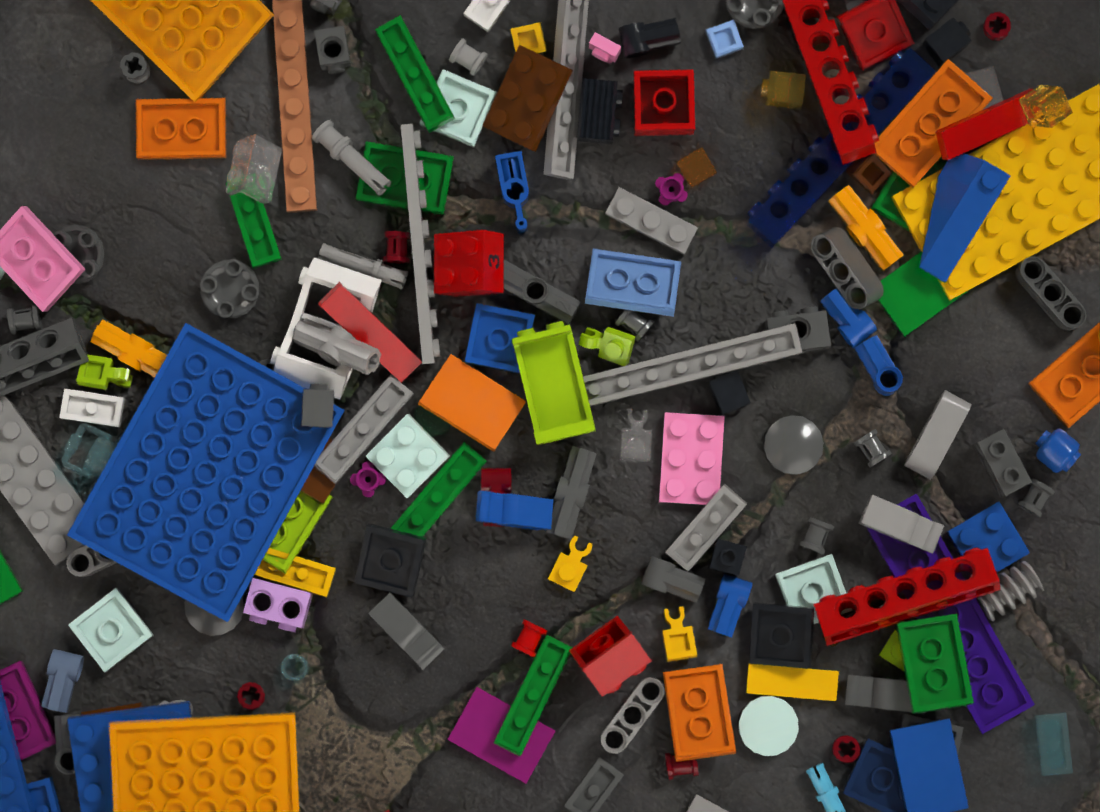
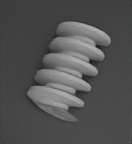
[977,561,1044,621]

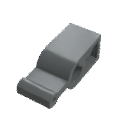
[368,593,445,670]
[845,675,925,714]

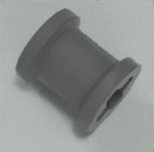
[120,52,151,84]
[7,305,42,335]
[615,310,654,342]
[854,429,892,468]
[1017,479,1055,518]
[799,517,834,555]

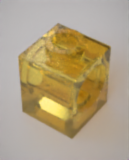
[761,71,806,109]
[1019,85,1073,128]

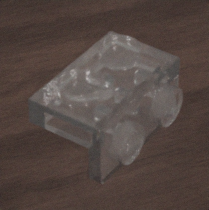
[226,134,282,204]

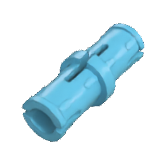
[806,763,846,812]

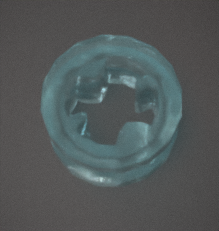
[281,654,309,681]

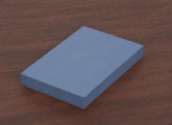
[585,249,681,317]

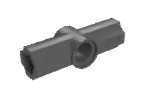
[504,260,581,325]
[547,446,597,540]

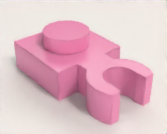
[589,32,621,64]

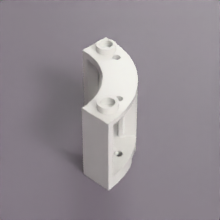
[270,257,382,400]

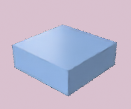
[705,20,744,59]

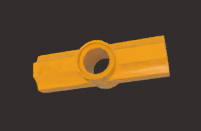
[828,185,903,271]
[90,320,167,378]

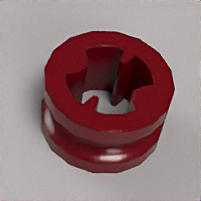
[983,12,1011,41]
[237,682,265,709]
[832,735,860,763]

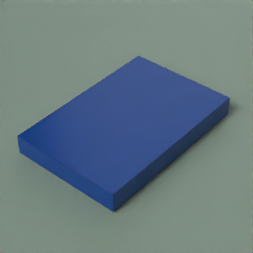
[889,718,969,812]

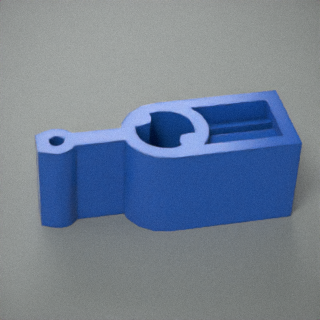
[495,151,529,234]
[475,491,553,531]

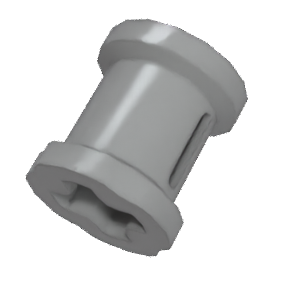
[449,38,488,76]

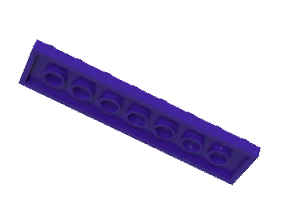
[866,494,1035,734]

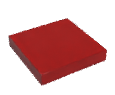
[836,0,915,71]

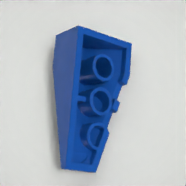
[919,153,1011,283]

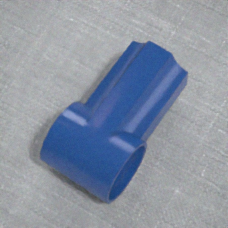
[820,288,877,348]
[854,335,903,396]
[707,573,753,638]

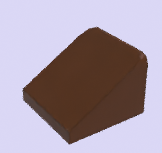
[846,154,892,194]

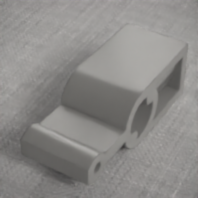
[858,495,944,554]

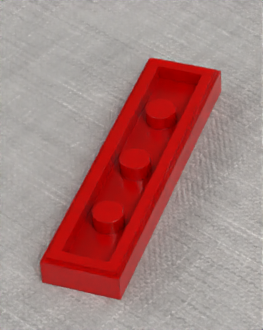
[935,89,1042,160]
[318,282,422,383]

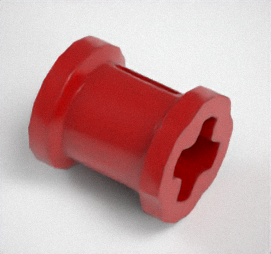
[511,619,547,658]

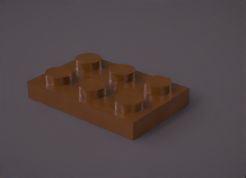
[483,45,573,152]

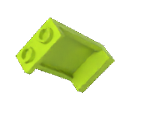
[511,321,596,445]

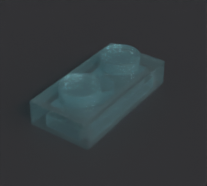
[1034,712,1073,776]

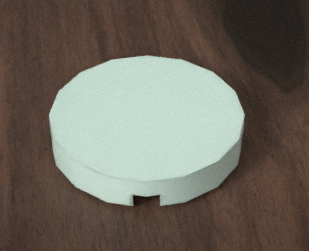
[738,696,799,756]

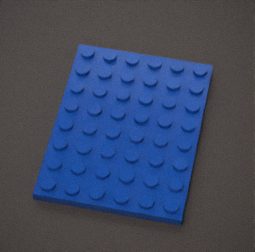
[67,323,345,622]

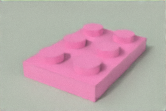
[0,206,86,312]
[659,412,724,505]

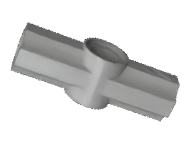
[292,318,381,375]

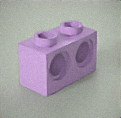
[243,578,313,632]

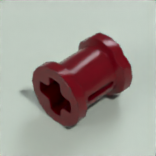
[383,231,411,264]
[665,753,699,780]

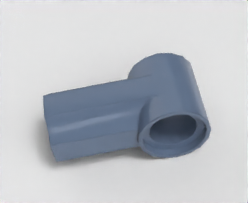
[41,649,84,713]

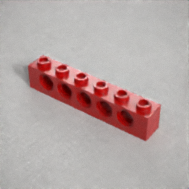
[782,0,879,165]
[814,548,1000,646]

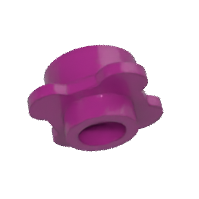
[655,173,688,206]
[350,461,386,497]

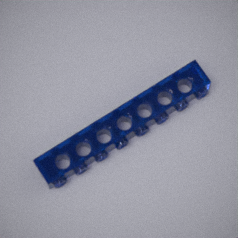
[746,48,936,248]

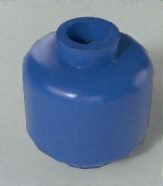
[1035,429,1081,473]

